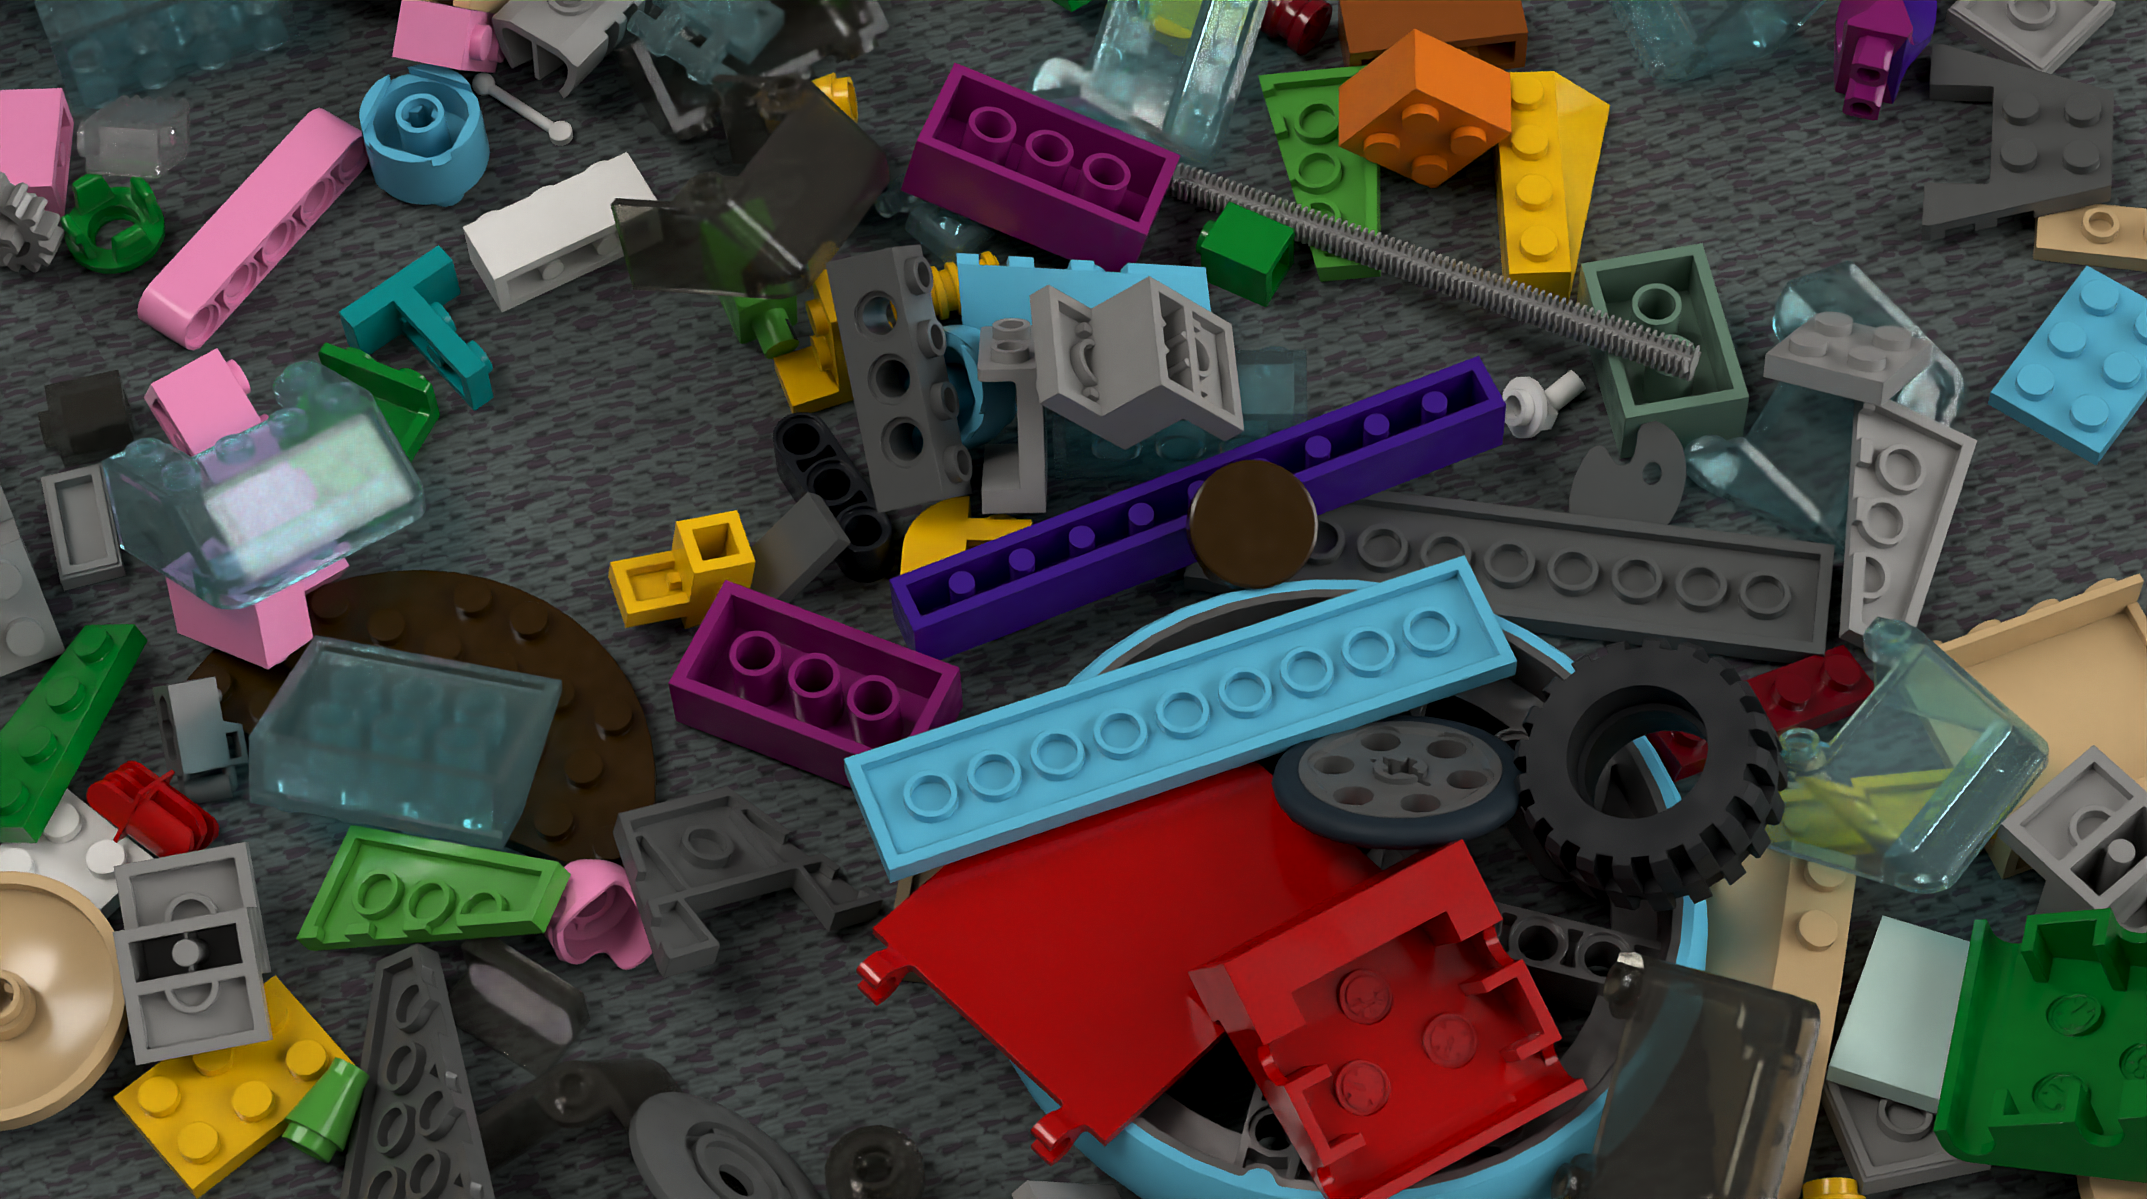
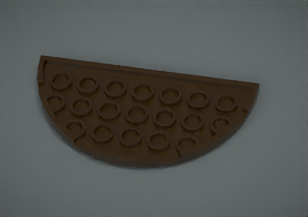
[186,570,657,868]

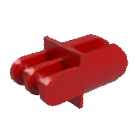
[86,760,220,858]

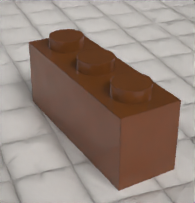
[1337,0,1528,70]

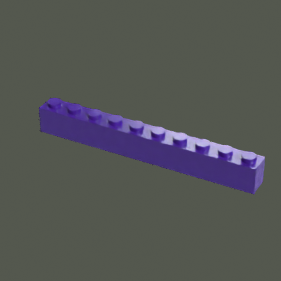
[889,356,1506,660]

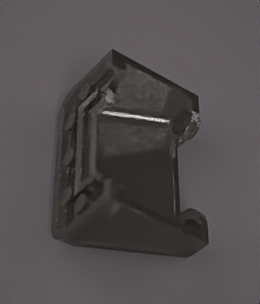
[1551,952,1821,1199]

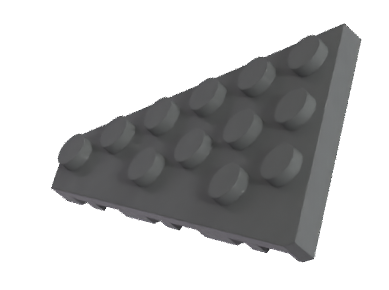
[340,943,495,1199]

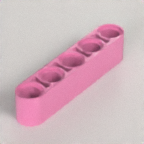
[137,108,373,351]

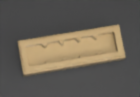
[2033,204,2147,272]

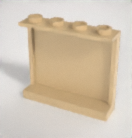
[1898,573,2147,879]

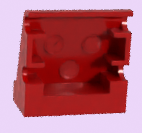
[1188,839,1588,1199]

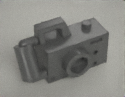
[152,676,249,804]

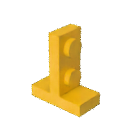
[774,269,893,413]

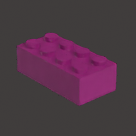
[901,63,1181,272]
[668,580,963,788]

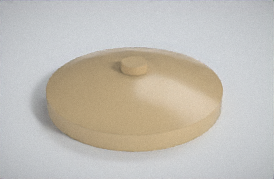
[0,871,129,1131]

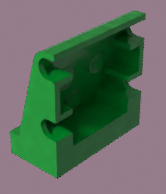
[1933,908,2147,1183]

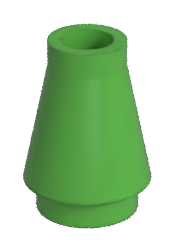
[281,1057,370,1163]

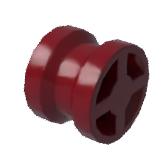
[1259,0,1332,55]

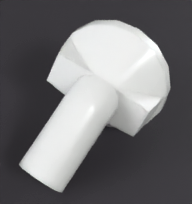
[1502,370,1586,438]

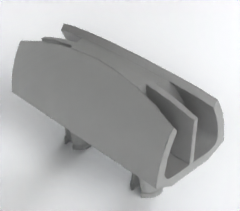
[491,0,661,98]

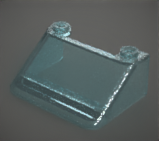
[1684,261,1965,556]
[1765,616,2049,894]

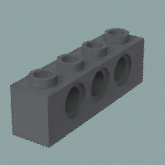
[825,244,972,513]

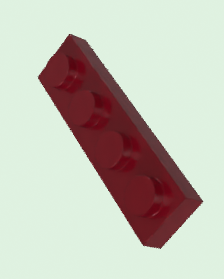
[1645,644,1881,782]

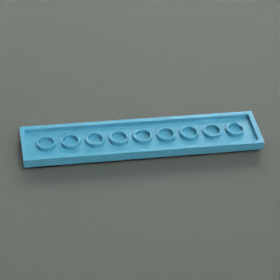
[844,555,1517,883]

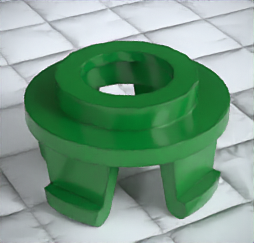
[60,170,166,274]

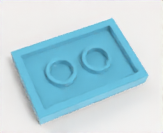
[1988,266,2147,465]

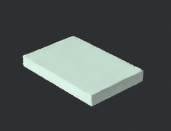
[1826,916,1970,1114]

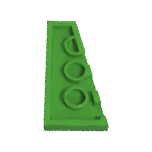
[1258,65,1381,282]
[296,825,571,951]

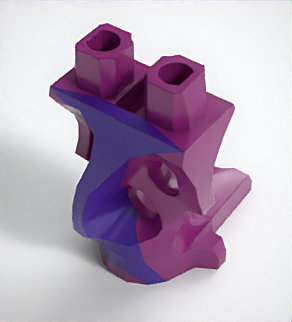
[1833,0,1937,121]

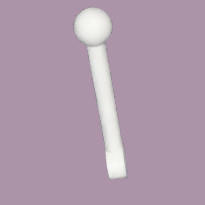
[472,72,573,146]

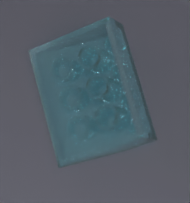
[249,635,562,850]

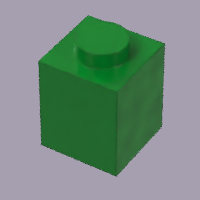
[1196,201,1295,307]

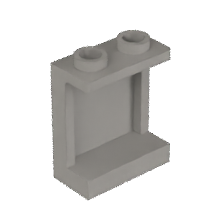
[977,318,1048,514]

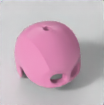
[545,859,652,970]

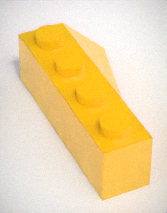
[1492,71,1610,304]

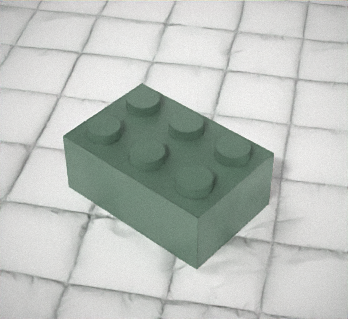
[1577,243,1749,459]

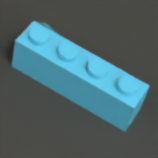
[956,253,1211,330]

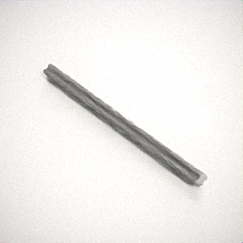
[1166,162,1702,381]

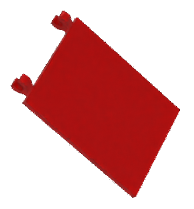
[856,761,1382,1166]

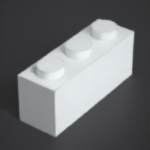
[463,152,665,312]

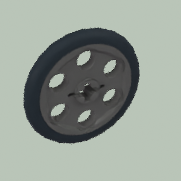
[1271,715,1526,850]

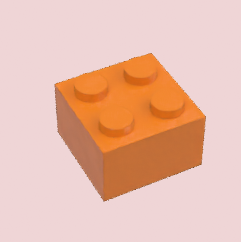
[1339,29,1511,188]

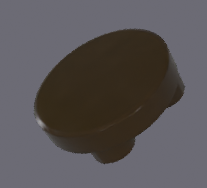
[1186,460,1318,590]

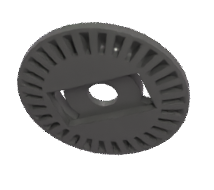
[629,1092,822,1199]

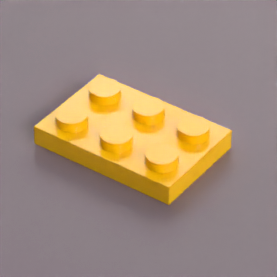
[113,975,355,1199]

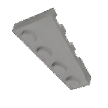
[1839,399,1977,664]

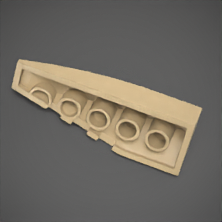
[1697,836,1859,1199]

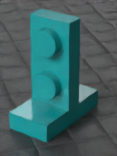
[339,245,494,411]

